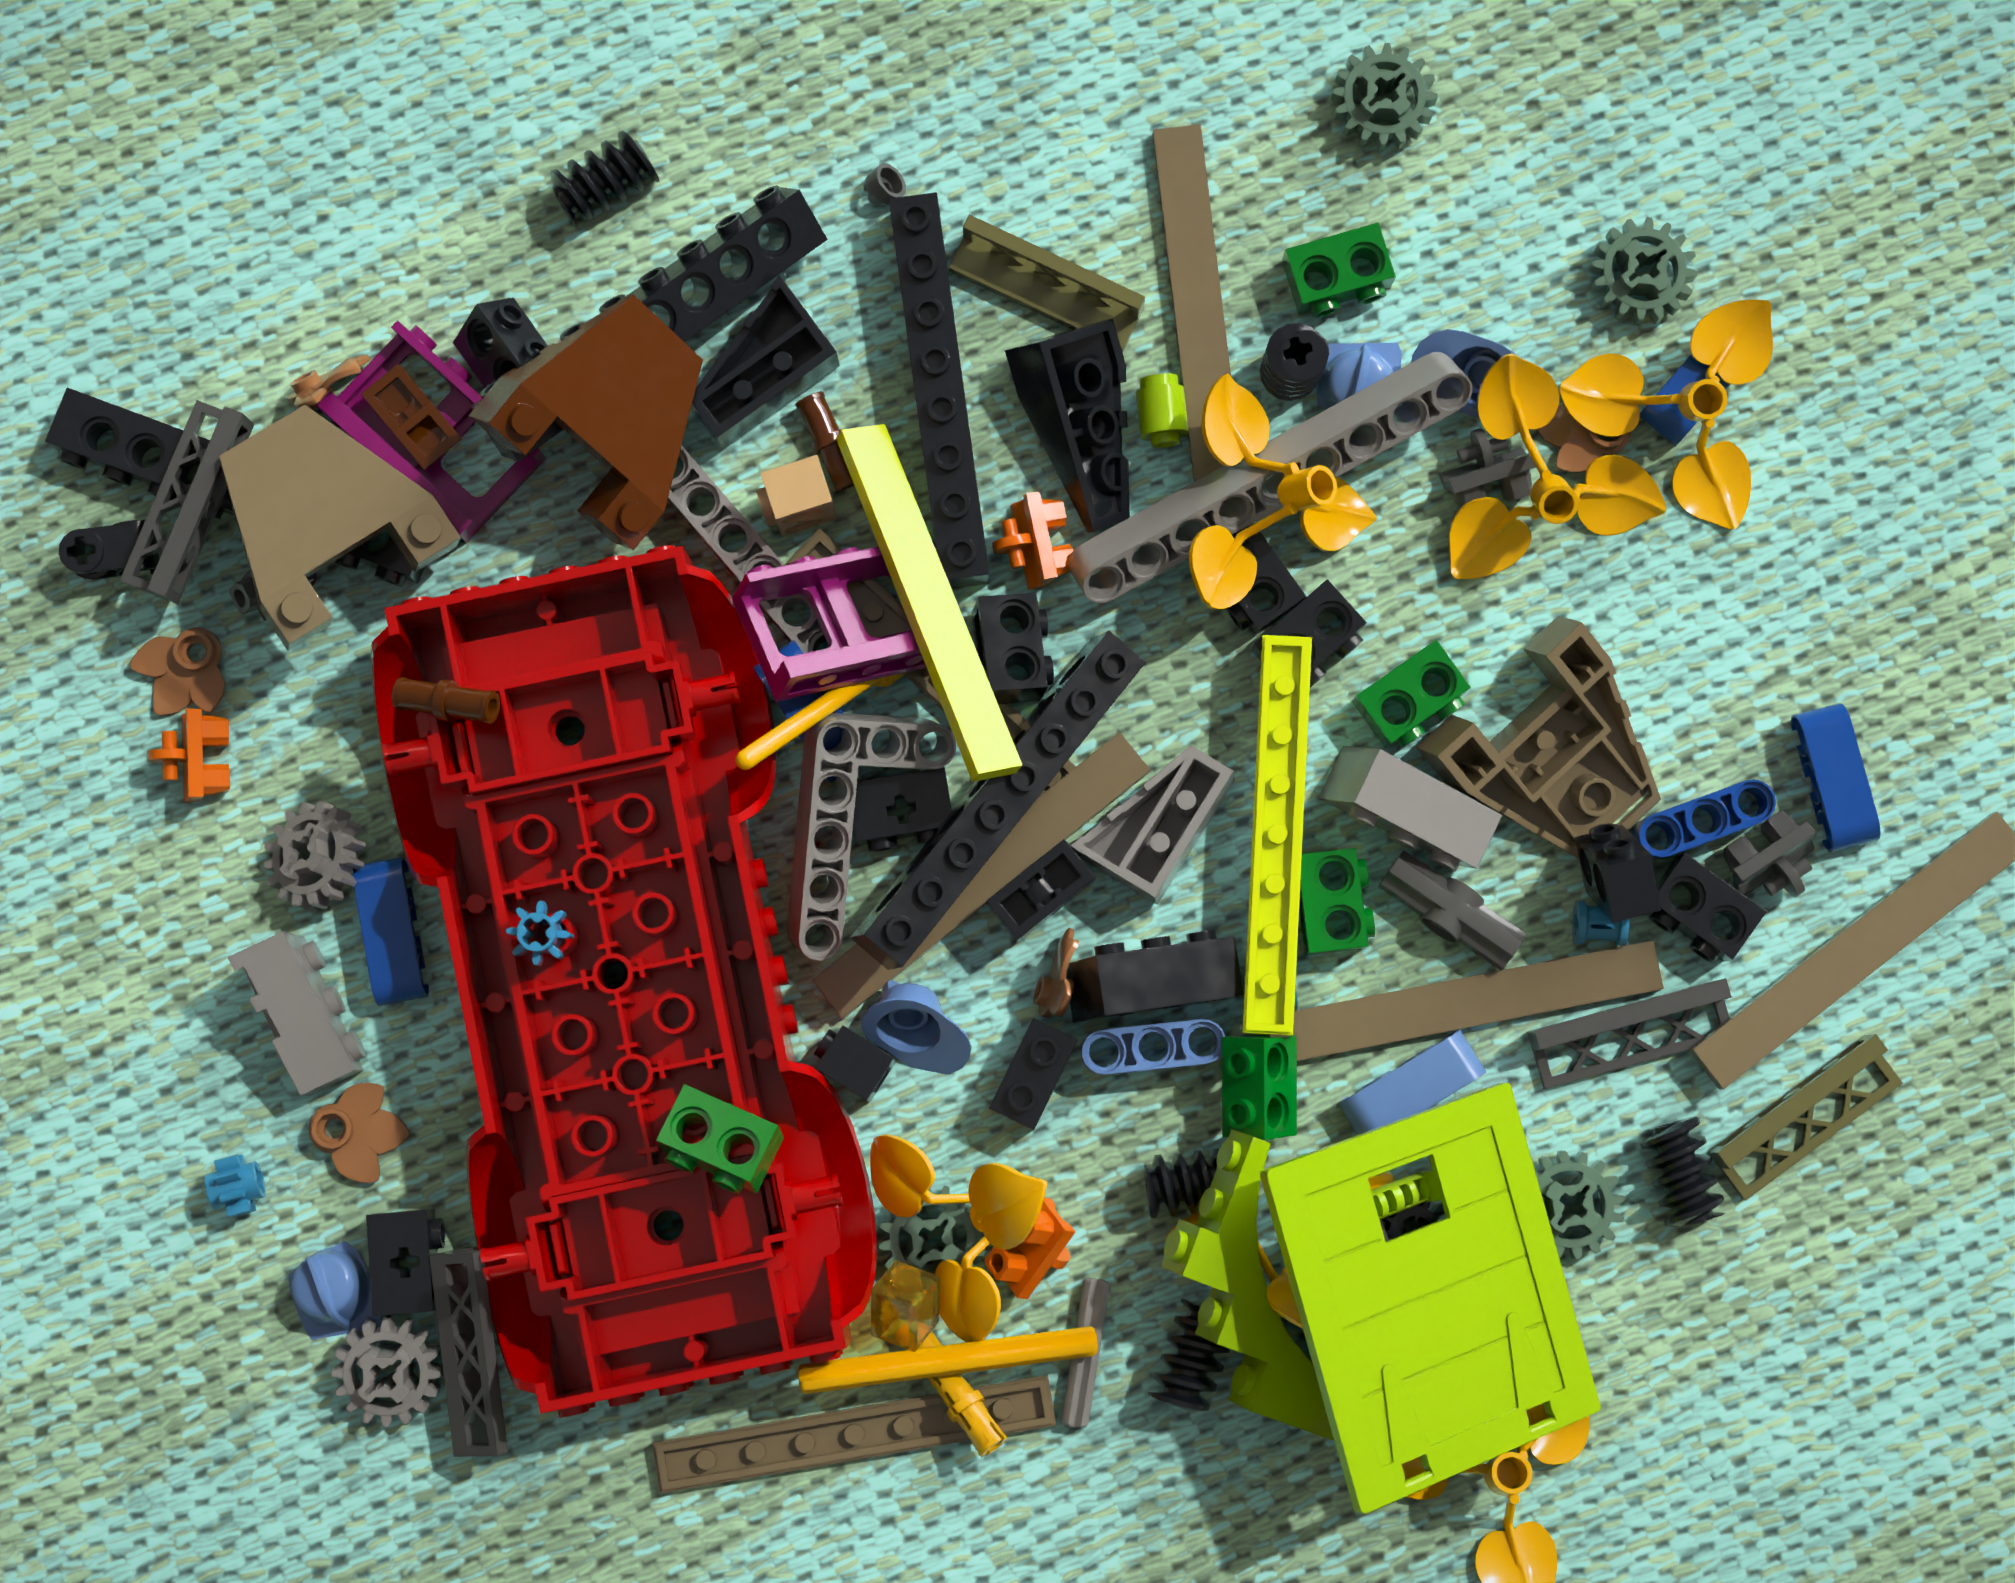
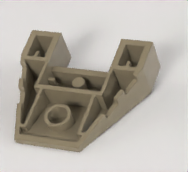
[219,405,461,651]
[1416,616,1661,859]

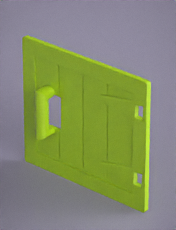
[1260,1083,1601,1514]

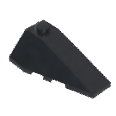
[1005,318,1130,533]

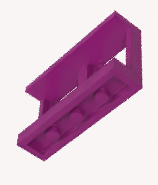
[317,320,546,543]
[732,546,927,702]

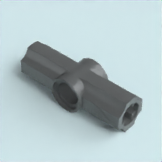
[1378,850,1527,971]

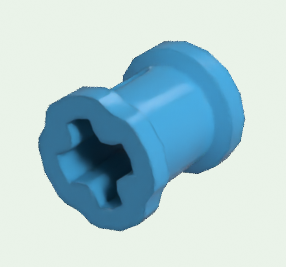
[1572,900,1629,946]

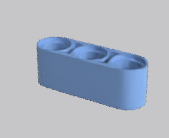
[1081,1019,1225,1075]
[1338,1029,1486,1135]

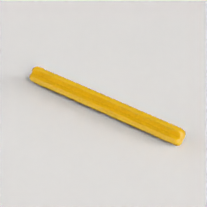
[798,1326,1098,1394]

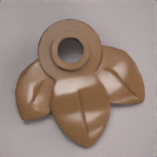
[287,355,371,410]
[1536,377,1631,473]
[129,627,225,716]
[1033,928,1079,1018]
[309,1083,410,1183]

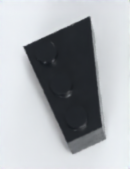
[691,275,840,450]
[1066,930,1244,1023]

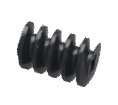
[550,131,660,229]
[1260,323,1329,401]
[1640,1116,1725,1227]
[1144,1149,1219,1219]
[1148,1299,1230,1411]

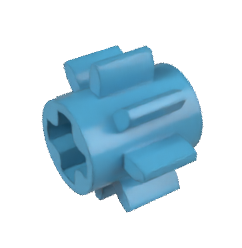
[506,901,574,966]
[205,1154,266,1218]

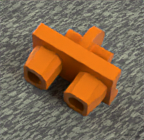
[992,492,1074,590]
[147,709,230,803]
[984,1197,1075,1299]

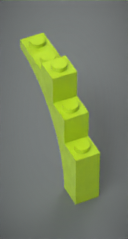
[1161,1129,1334,1441]

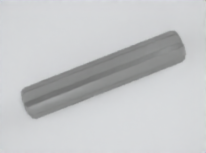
[1061,1278,1110,1428]

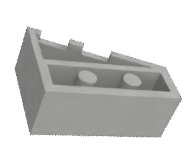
[1070,745,1235,905]
[1318,746,1502,872]
[227,931,366,1096]

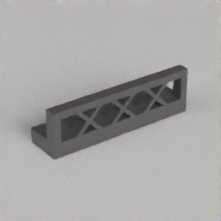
[120,400,255,604]
[1527,978,1732,1089]
[429,1246,508,1457]

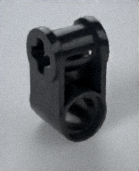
[58,520,159,580]

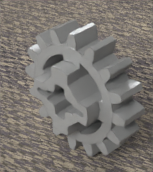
[263,801,366,910]
[331,1315,443,1427]

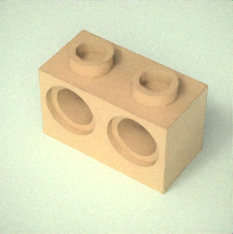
[756,455,837,537]

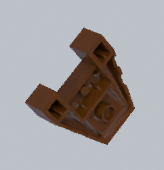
[469,294,703,551]

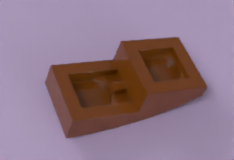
[361,363,462,470]

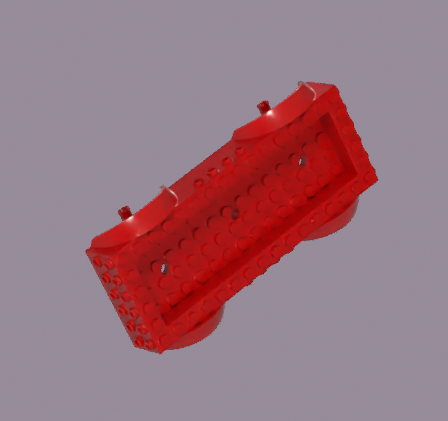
[371,545,877,1418]

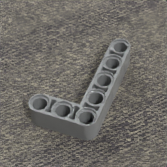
[787,713,956,961]

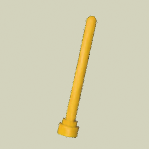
[735,672,906,770]

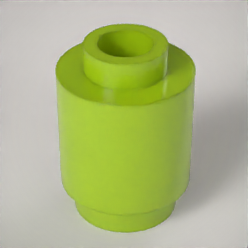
[1136,373,1189,448]

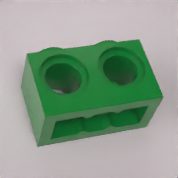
[1282,222,1396,318]
[1352,639,1471,749]
[1299,848,1375,956]
[1222,1034,1297,1140]
[656,1084,784,1194]

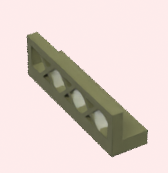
[949,214,1145,352]
[1708,1034,1903,1201]

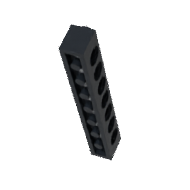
[470,185,828,462]
[889,192,990,589]
[45,388,425,587]
[850,631,1146,970]

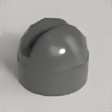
[863,163,906,207]

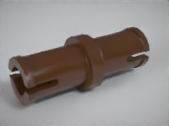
[795,391,854,493]
[392,677,500,724]

